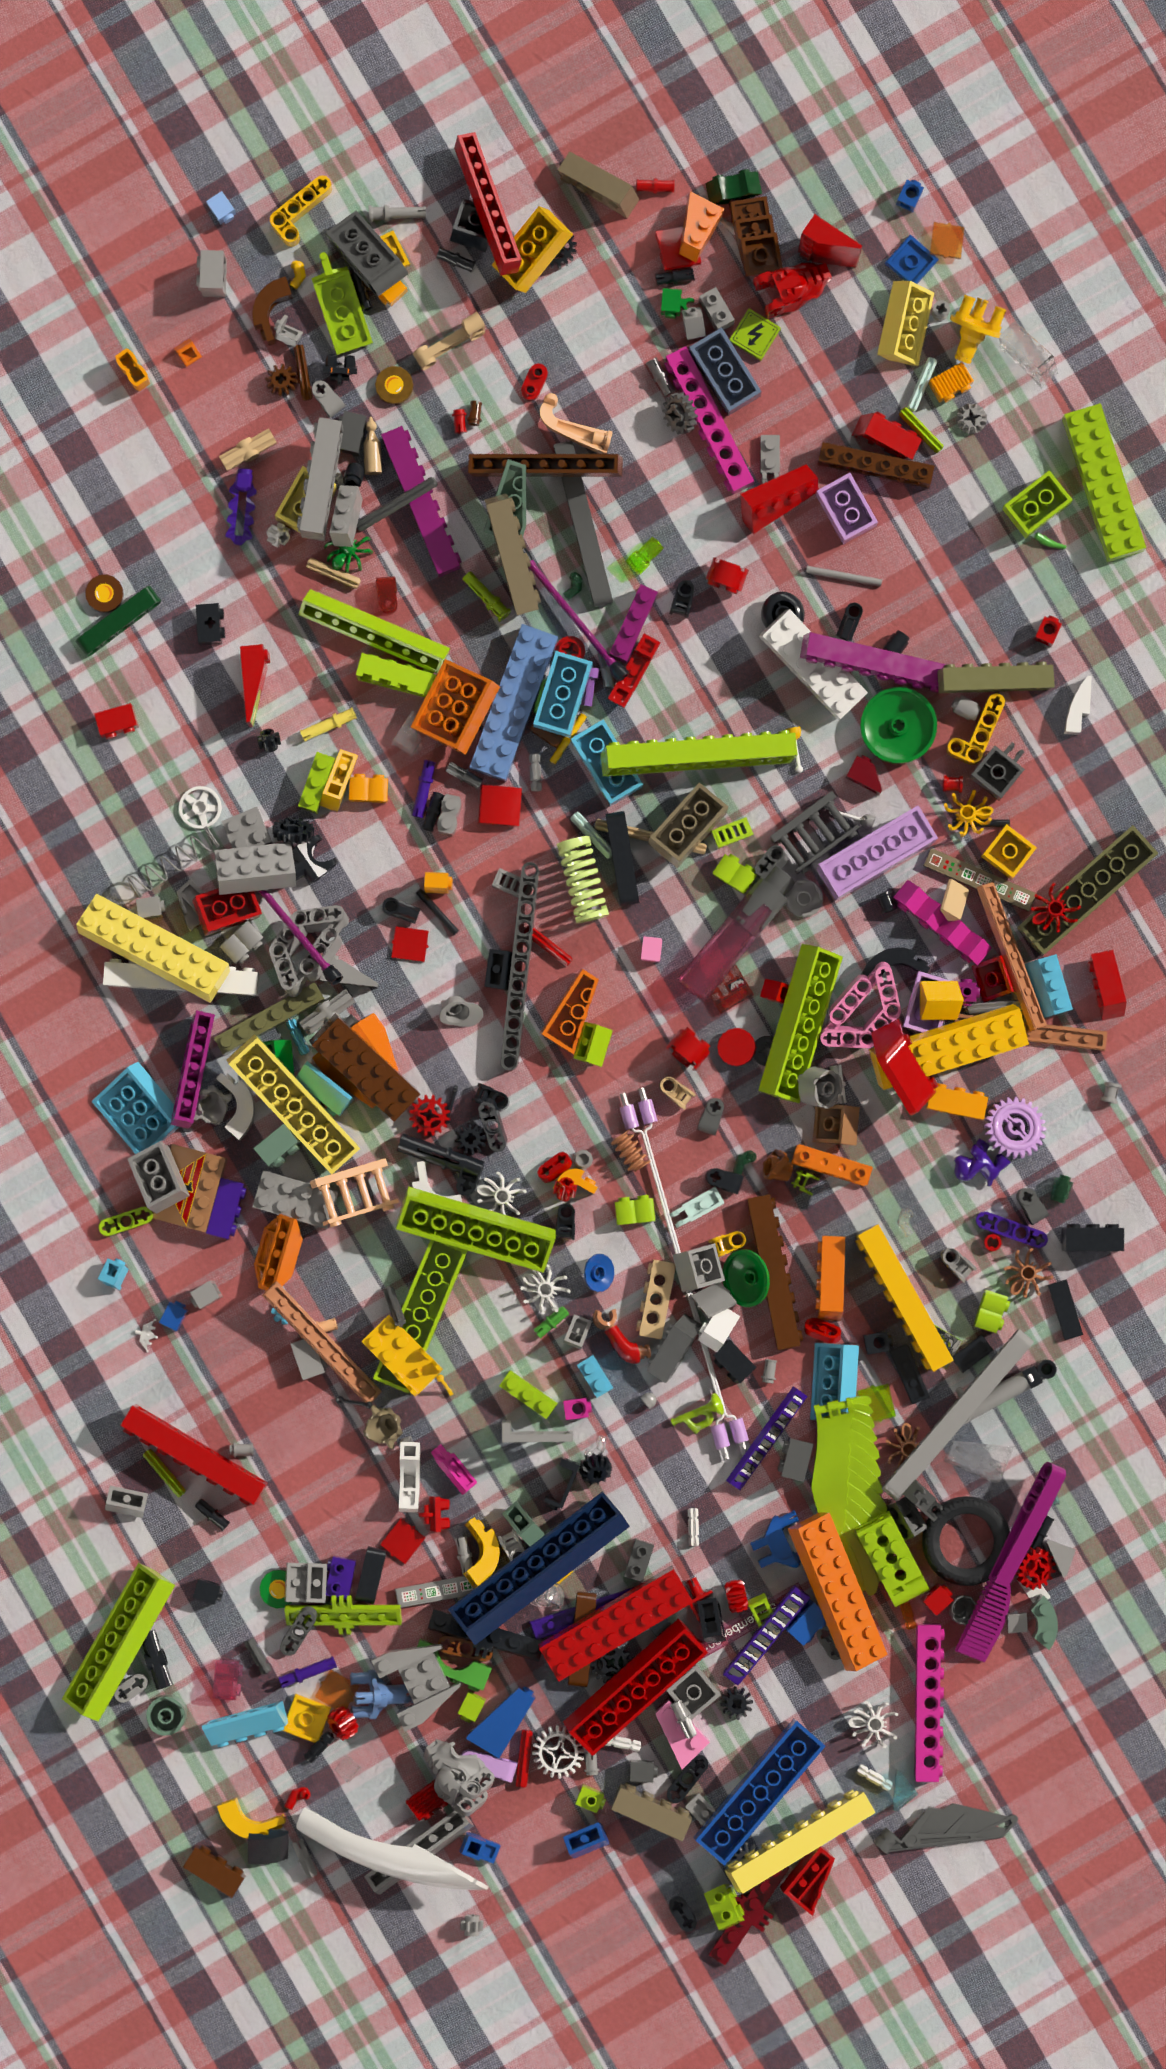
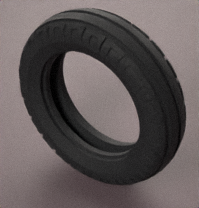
[922,1496,1010,1586]

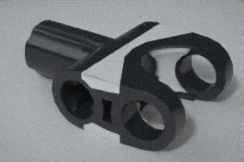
[292,834,339,884]

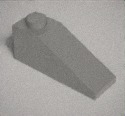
[320,955,379,988]

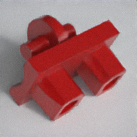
[418,1496,450,1532]

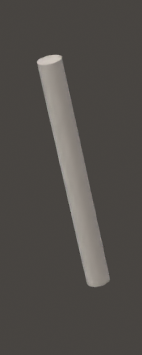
[806,566,882,587]

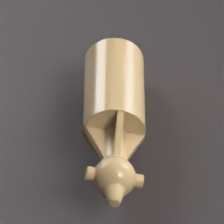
[363,417,382,475]

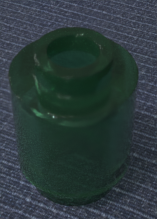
[1050,1174,1074,1204]

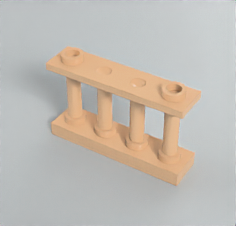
[310,1158,399,1227]

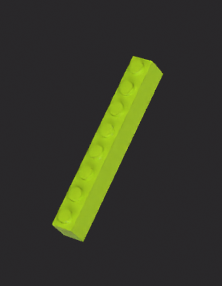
[298,589,450,674]

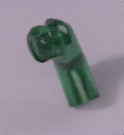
[563,572,583,601]
[733,1150,757,1175]

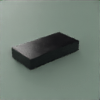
[952,1334,993,1373]

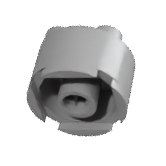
[798,1067,842,1108]

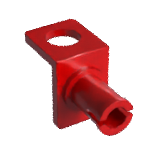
[686,1577,713,1623]

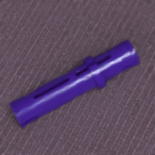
[411,760,436,818]
[278,1656,337,1688]

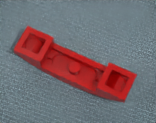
[608,633,661,708]

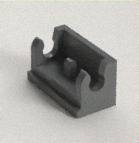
[903,1479,943,1522]

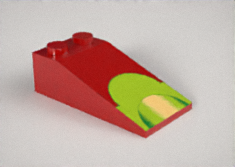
[240,644,270,727]

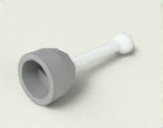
[829,811,875,831]

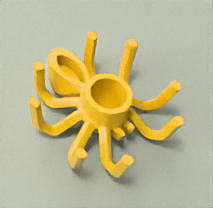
[944,790,994,837]

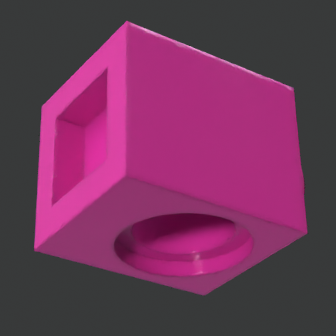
[563,1397,592,1420]

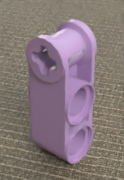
[462,1749,518,1782]

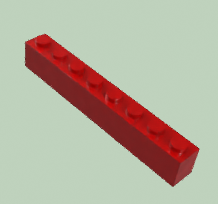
[454,132,522,276]

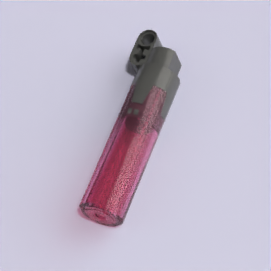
[678,845,795,1001]

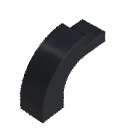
[861,947,930,984]

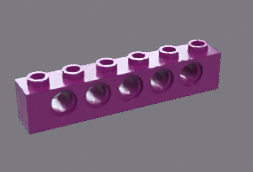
[170,1010,215,1129]

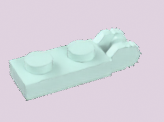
[670,1187,724,1228]

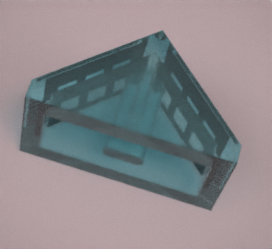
[892,1770,918,1811]

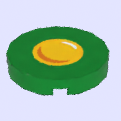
[259,1570,292,1609]

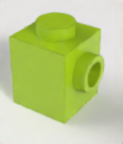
[575,1784,606,1813]

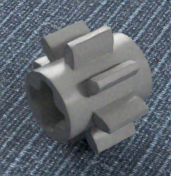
[460,1914,484,1936]

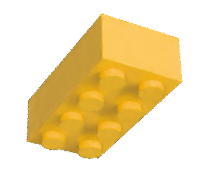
[492,206,573,293]

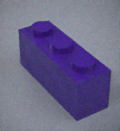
[206,1178,247,1240]

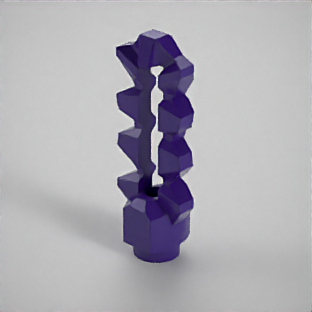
[225,469,257,546]

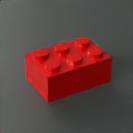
[192,888,262,936]

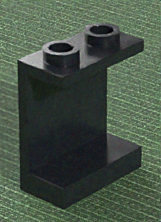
[544,1457,580,1510]

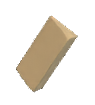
[940,879,969,921]

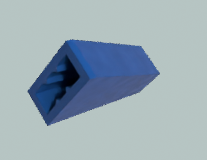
[466,1686,535,1758]

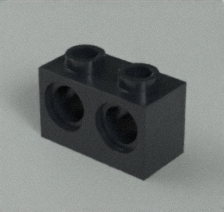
[697,1598,726,1645]

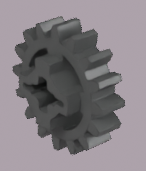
[662,392,698,435]

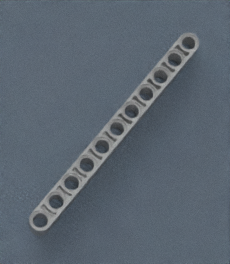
[882,1329,1034,1501]

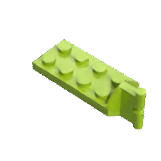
[311,252,373,356]

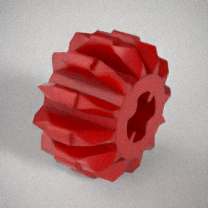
[725,1580,749,1613]
[327,1706,359,1741]

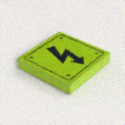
[730,309,781,361]

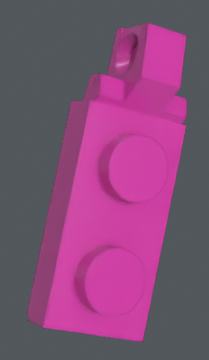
[431,1444,477,1495]

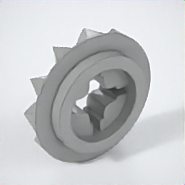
[956,403,987,434]

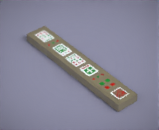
[923,848,1037,912]

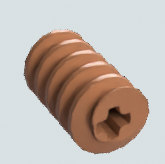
[611,1130,651,1172]

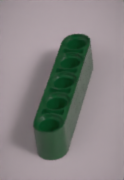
[76,585,162,657]

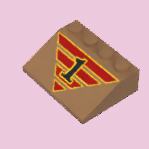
[153,1144,228,1233]

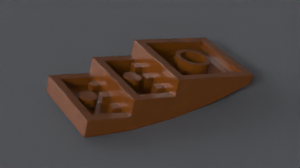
[729,196,783,276]

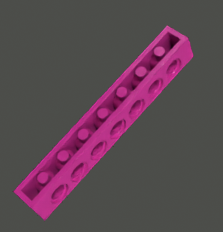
[664,346,754,495]
[914,1623,945,1782]

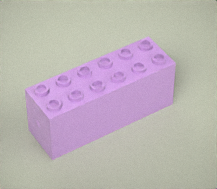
[816,806,938,901]

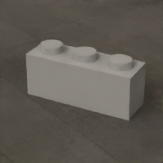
[329,485,363,547]

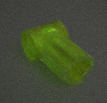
[625,536,664,575]

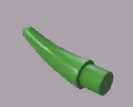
[1034,532,1066,549]

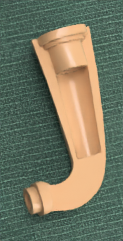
[540,393,612,454]

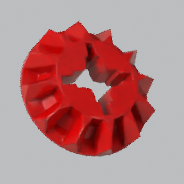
[555,636,585,659]

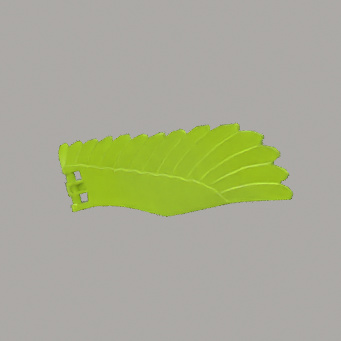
[811,1395,894,1596]

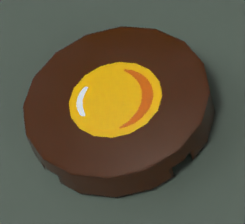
[85,574,124,613]

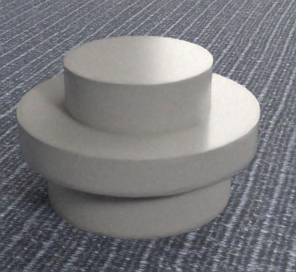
[574,1150,593,1169]

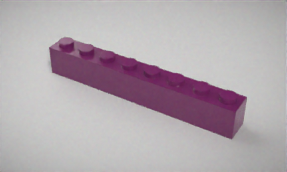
[381,426,462,577]
[800,632,946,693]

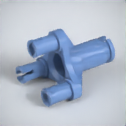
[350,1670,413,1719]

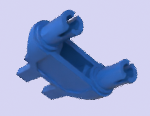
[750,1510,801,1568]

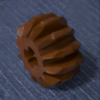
[265,364,298,397]

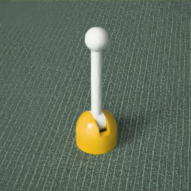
[785,726,803,773]

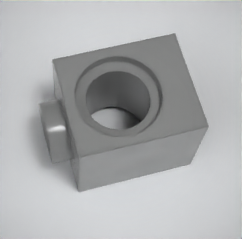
[682,307,706,340]
[136,896,166,919]

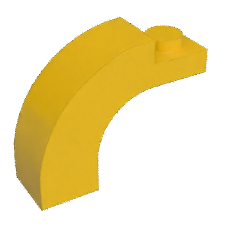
[463,1517,500,1589]
[217,1797,286,1839]

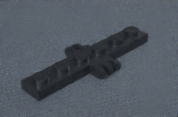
[428,1609,543,1662]

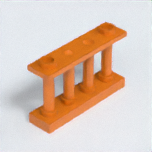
[791,1144,873,1186]

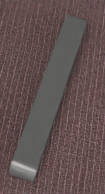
[553,440,613,607]

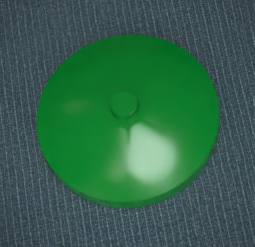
[860,687,937,764]

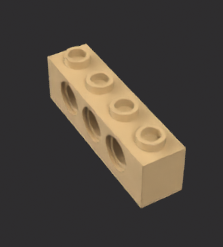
[636,1259,676,1340]

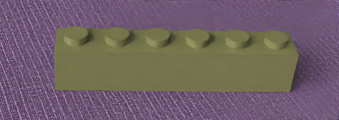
[938,662,1055,694]
[214,982,325,1056]

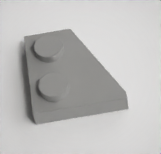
[176,879,204,932]

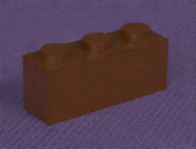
[183,1845,246,1898]

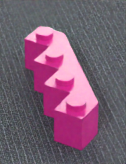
[893,880,992,966]

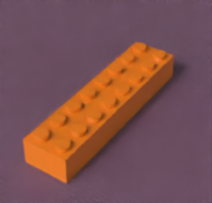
[788,1512,888,1672]

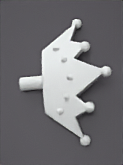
[135,1319,158,1352]

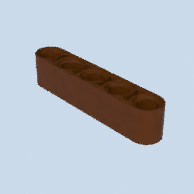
[568,1592,597,1687]

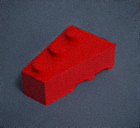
[851,412,922,460]
[1087,950,1127,1021]
[780,1846,835,1916]

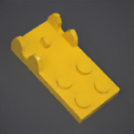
[361,1314,443,1397]

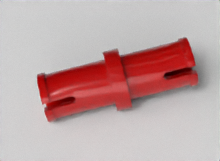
[636,178,675,194]

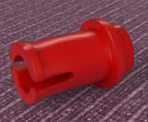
[452,409,467,434]

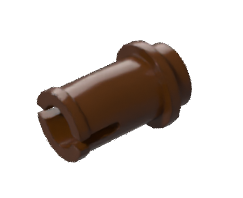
[467,401,482,426]

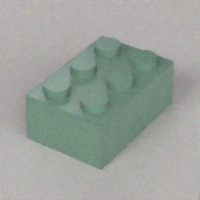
[253,1124,302,1168]

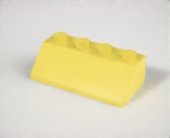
[877,281,934,366]

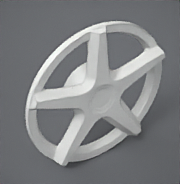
[179,786,222,829]

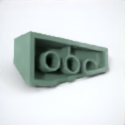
[484,459,526,537]

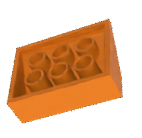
[411,659,500,755]

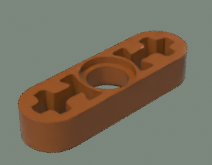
[438,1635,493,1662]

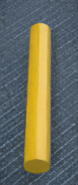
[549,713,587,765]

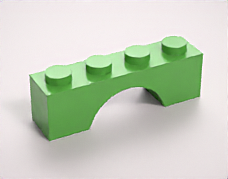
[417,1639,492,1692]

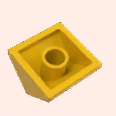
[920,981,964,1020]

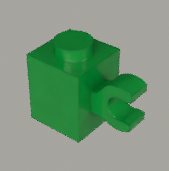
[661,288,694,319]

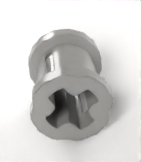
[932,300,950,321]
[1100,1082,1122,1104]

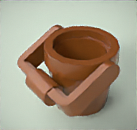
[763,1149,793,1181]

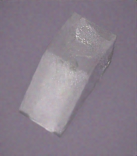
[392,711,423,757]

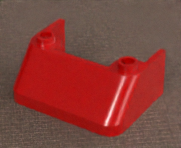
[871,1019,938,1116]

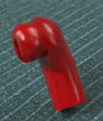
[284,1787,311,1810]

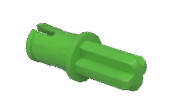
[533,1306,569,1338]

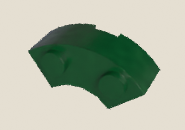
[705,169,762,205]

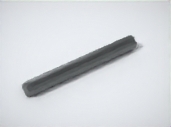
[357,477,438,531]

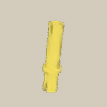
[300,707,357,742]

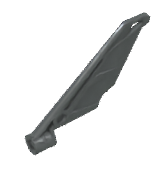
[873,1803,1018,1855]

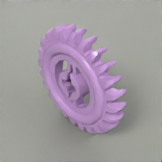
[984,1097,1047,1159]

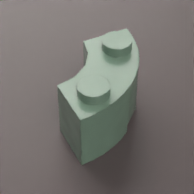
[1029,1594,1058,1650]

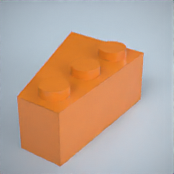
[679,191,724,262]

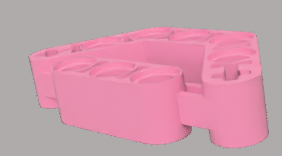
[820,962,901,1048]

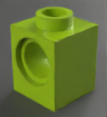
[458,1691,486,1723]

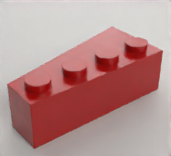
[740,464,819,535]

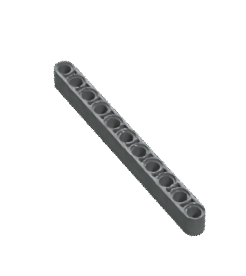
[501,862,540,1071]

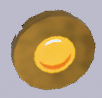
[375,366,413,404]

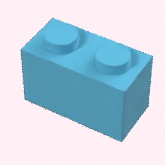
[577,1355,613,1398]

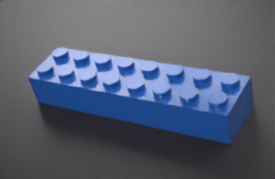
[693,1718,826,1866]

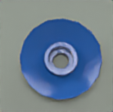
[584,1254,614,1292]

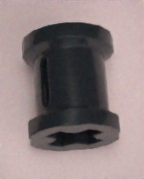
[876,891,898,914]

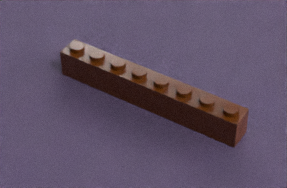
[468,454,623,477]
[747,1194,803,1350]

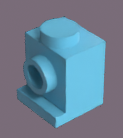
[98,1258,129,1291]

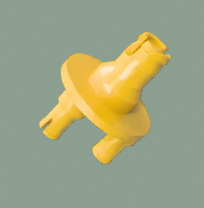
[950,294,1007,364]

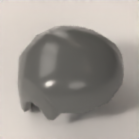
[949,1595,977,1625]

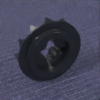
[753,1036,774,1066]

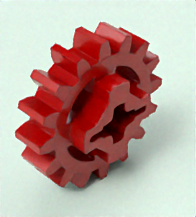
[409,1095,450,1136]
[1016,1547,1056,1590]

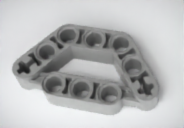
[269,905,349,997]

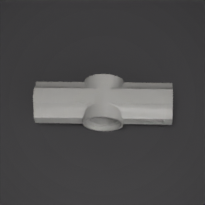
[299,989,356,1036]

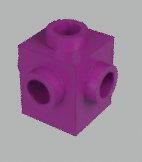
[958,979,980,1006]

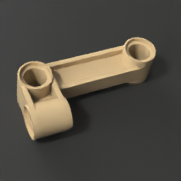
[413,312,485,370]

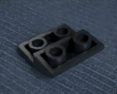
[248,1829,289,1864]

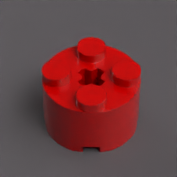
[706,557,749,595]
[666,1027,710,1071]

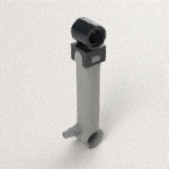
[956,1359,1057,1424]

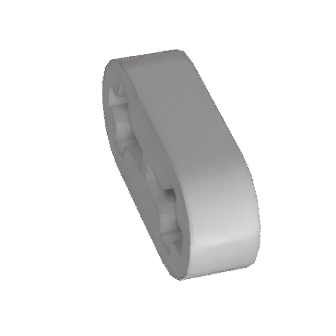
[114,1673,148,1703]

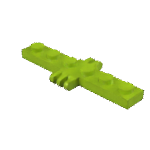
[285,1595,402,1635]

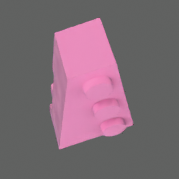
[655,1698,710,1769]

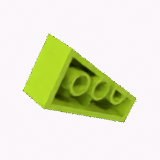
[356,653,437,698]

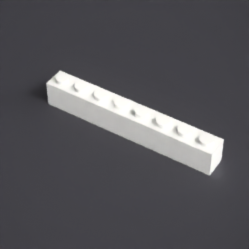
[103,959,259,996]

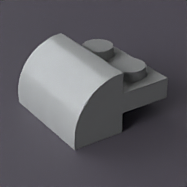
[285,1563,327,1603]

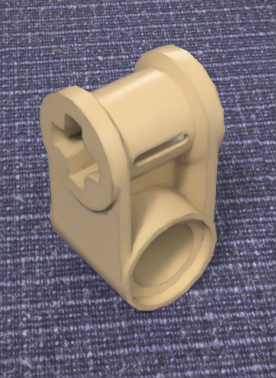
[659,1077,696,1110]

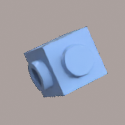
[206,191,236,225]

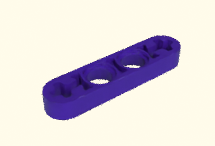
[975,1212,1048,1248]

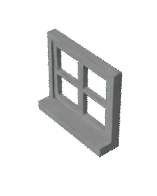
[502,1420,573,1442]

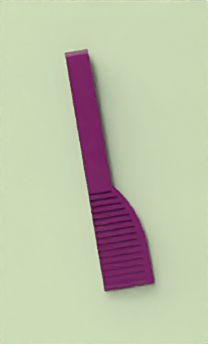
[955,1462,1066,1662]

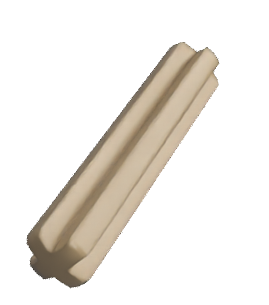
[306,558,361,589]

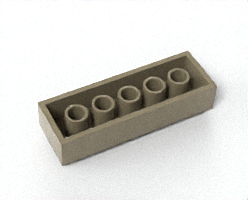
[484,494,541,615]

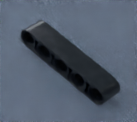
[605,811,639,906]

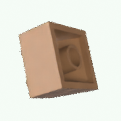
[813,1105,860,1146]

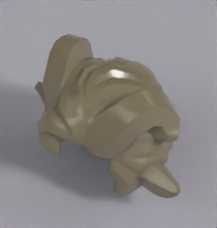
[363,1405,403,1449]

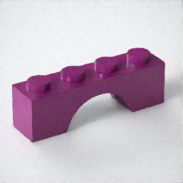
[609,584,658,664]

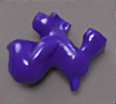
[954,1138,1011,1187]

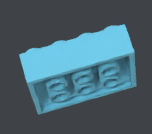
[92,1062,179,1154]

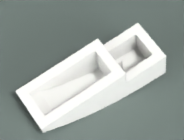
[1064,676,1092,735]

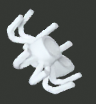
[477,1172,527,1215]
[520,1265,571,1315]
[848,1701,898,1748]

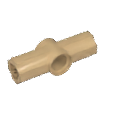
[219,428,277,471]

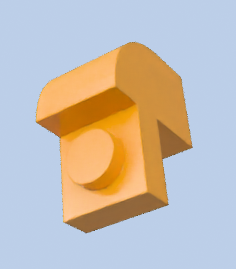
[553,1169,598,1194]

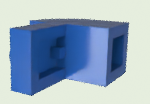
[459,1832,501,1864]

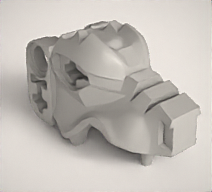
[423,1739,495,1816]

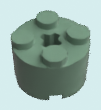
[146,1694,187,1736]

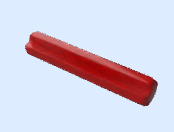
[523,925,573,966]
[516,1730,533,1788]

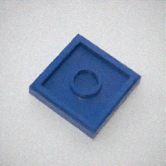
[885,234,939,284]

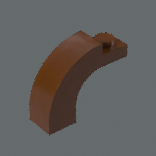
[252,276,293,346]

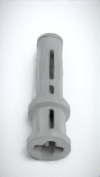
[368,205,426,222]

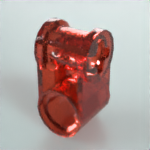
[376,576,398,614]

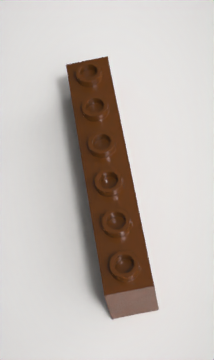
[818,442,935,488]

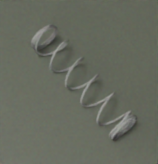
[127,826,220,898]

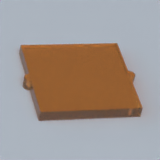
[930,222,965,259]
[315,1669,360,1709]

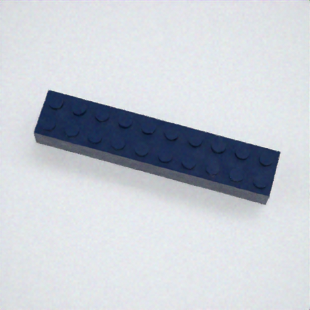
[448,1491,630,1645]

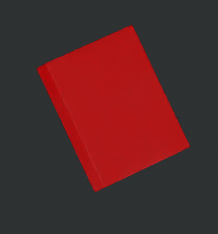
[971,955,1014,1003]

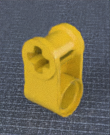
[708,1231,746,1257]

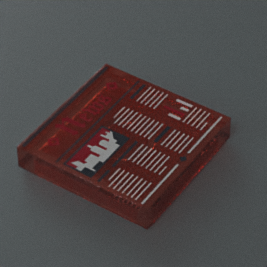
[701,962,754,1014]

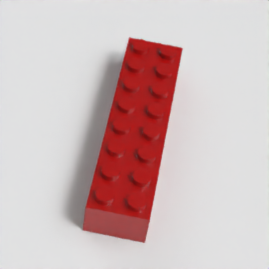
[120,1404,268,1506]
[538,1566,693,1682]
[563,1618,708,1756]

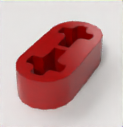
[537,1152,572,1183]

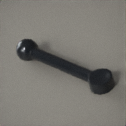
[445,1085,458,1124]
[336,1396,373,1409]

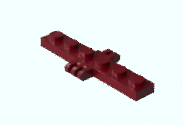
[709,1866,790,1966]

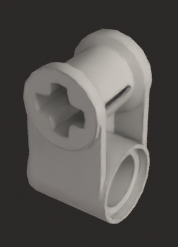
[312,380,346,418]
[940,1248,977,1283]

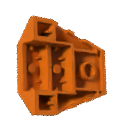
[312,1013,399,1108]

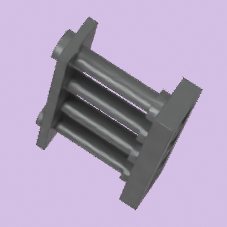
[770,791,860,874]

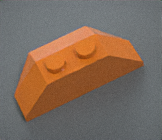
[254,1214,303,1290]

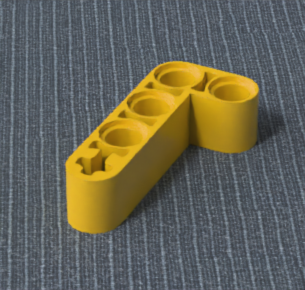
[270,175,332,247]
[946,693,1005,765]

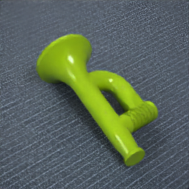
[671,1393,724,1434]

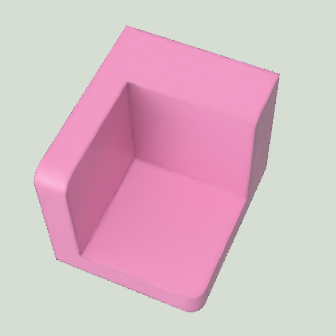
[641,936,662,963]

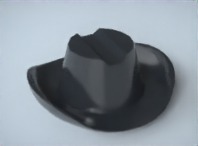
[761,591,805,628]

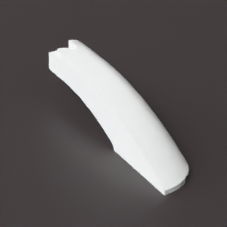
[296,1807,489,1890]

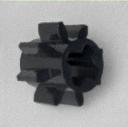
[257,729,281,752]

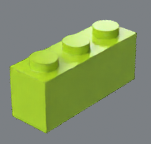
[298,752,336,814]
[499,1370,558,1419]

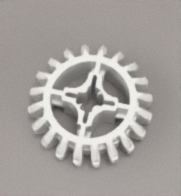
[532,1725,585,1779]

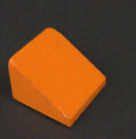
[174,339,202,367]

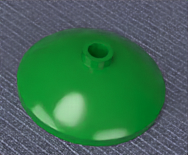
[723,1249,770,1307]

